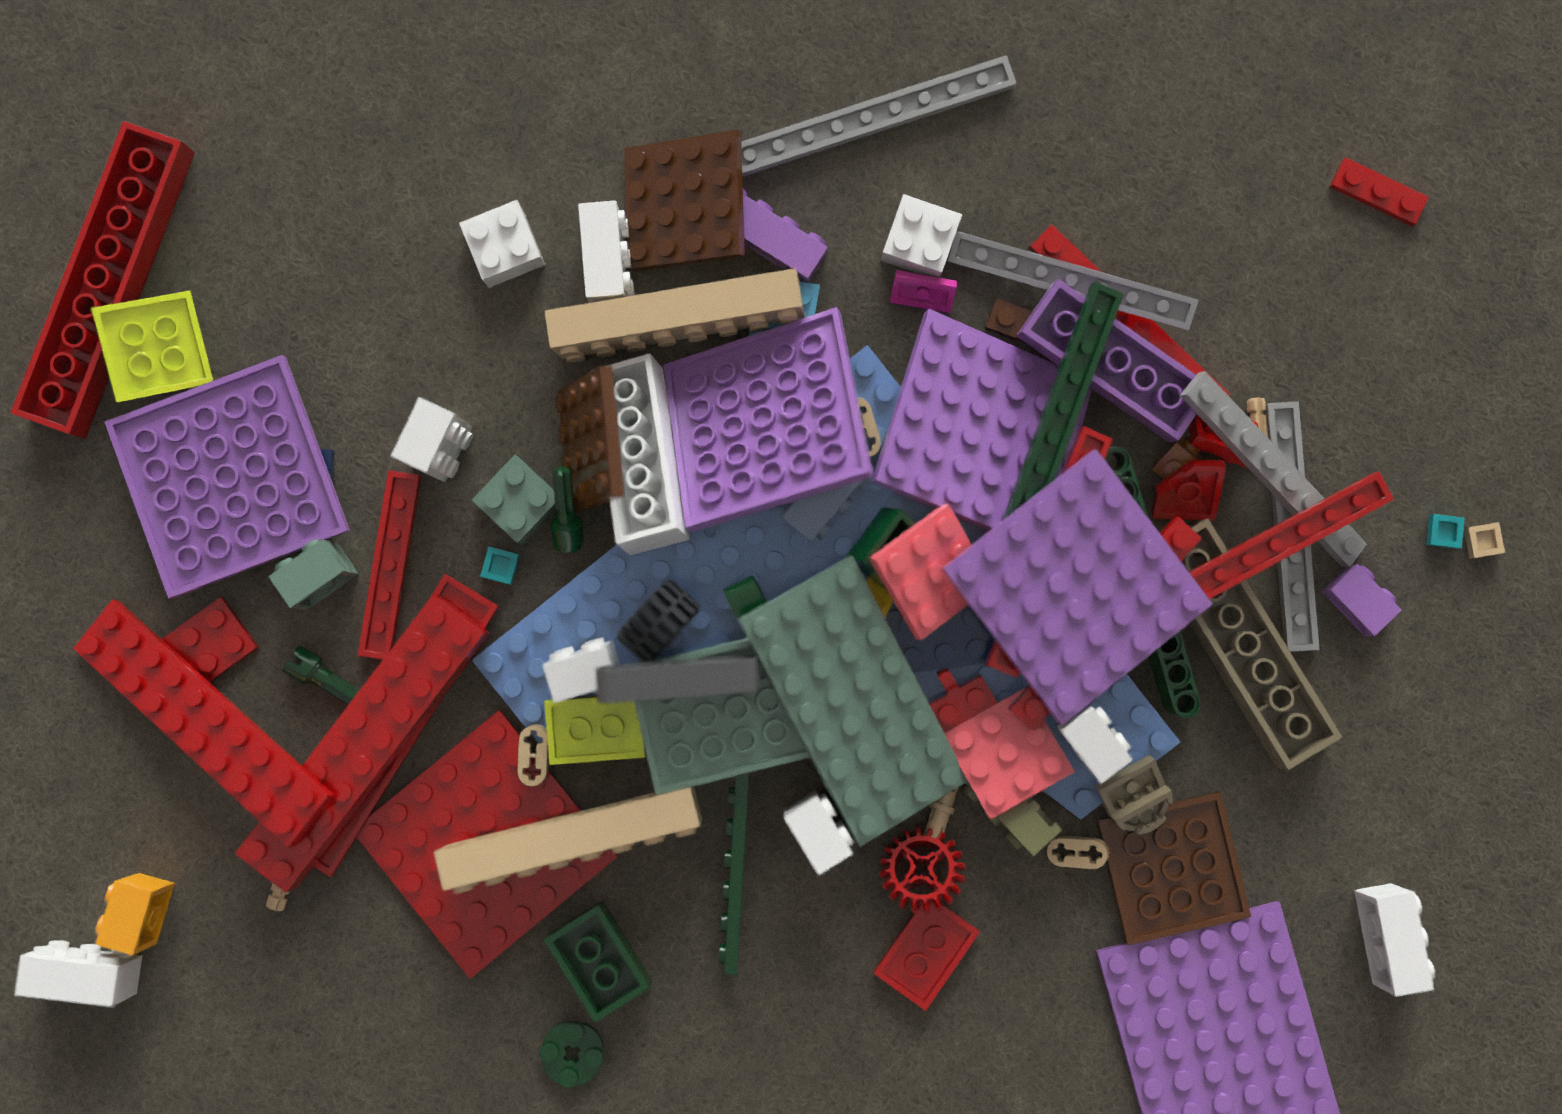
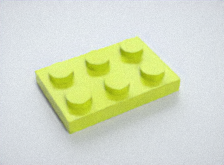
[544,696,646,765]

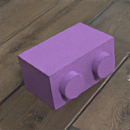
[1321,564,1401,636]

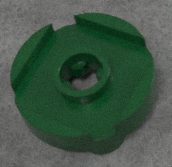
[539,1020,604,1088]

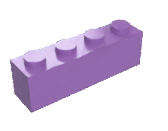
[743,189,828,283]

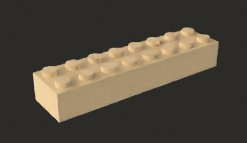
[545,268,805,362]
[434,786,702,894]

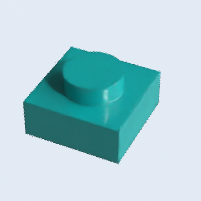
[1426,514,1465,549]
[480,546,521,585]

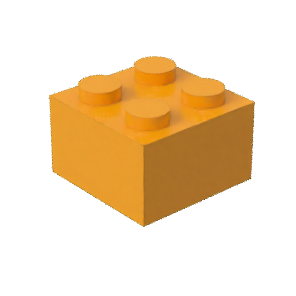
[95,873,175,955]

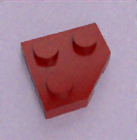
[1151,460,1226,521]

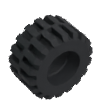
[616,579,700,663]

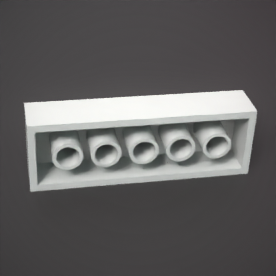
[591,353,690,555]

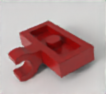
[929,668,997,733]

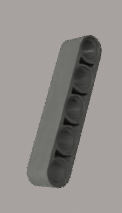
[595,655,760,703]

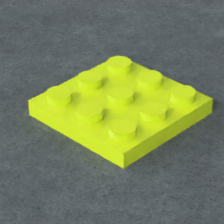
[91,291,213,402]

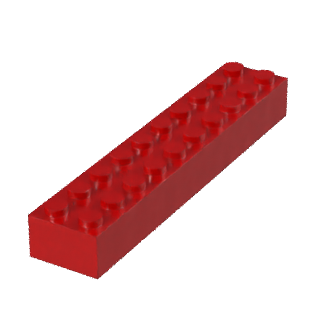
[10,121,195,439]
[235,594,491,893]

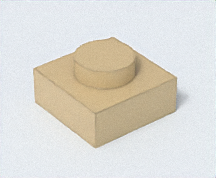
[1464,522,1505,559]

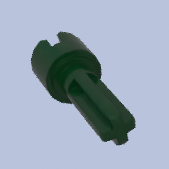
[551,466,584,553]
[282,645,360,705]

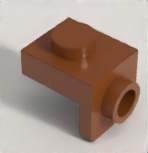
[1152,436,1204,480]

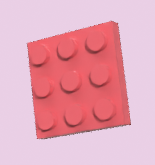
[869,504,971,640]
[944,688,1075,820]

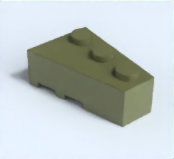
[962,781,1062,856]

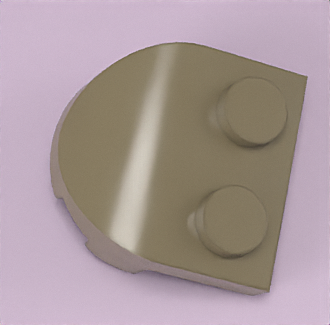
[1094,754,1173,834]

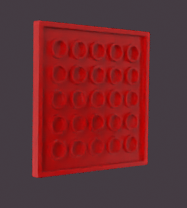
[357,710,619,979]

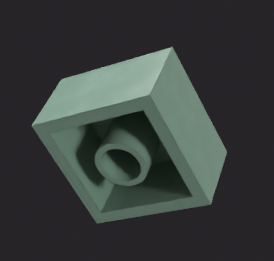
[472,454,556,545]
[268,539,359,610]

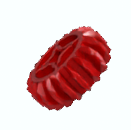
[879,827,966,915]

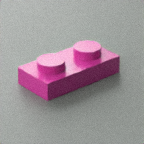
[890,270,957,313]

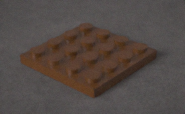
[624,130,745,271]
[555,366,624,513]
[1096,791,1251,946]

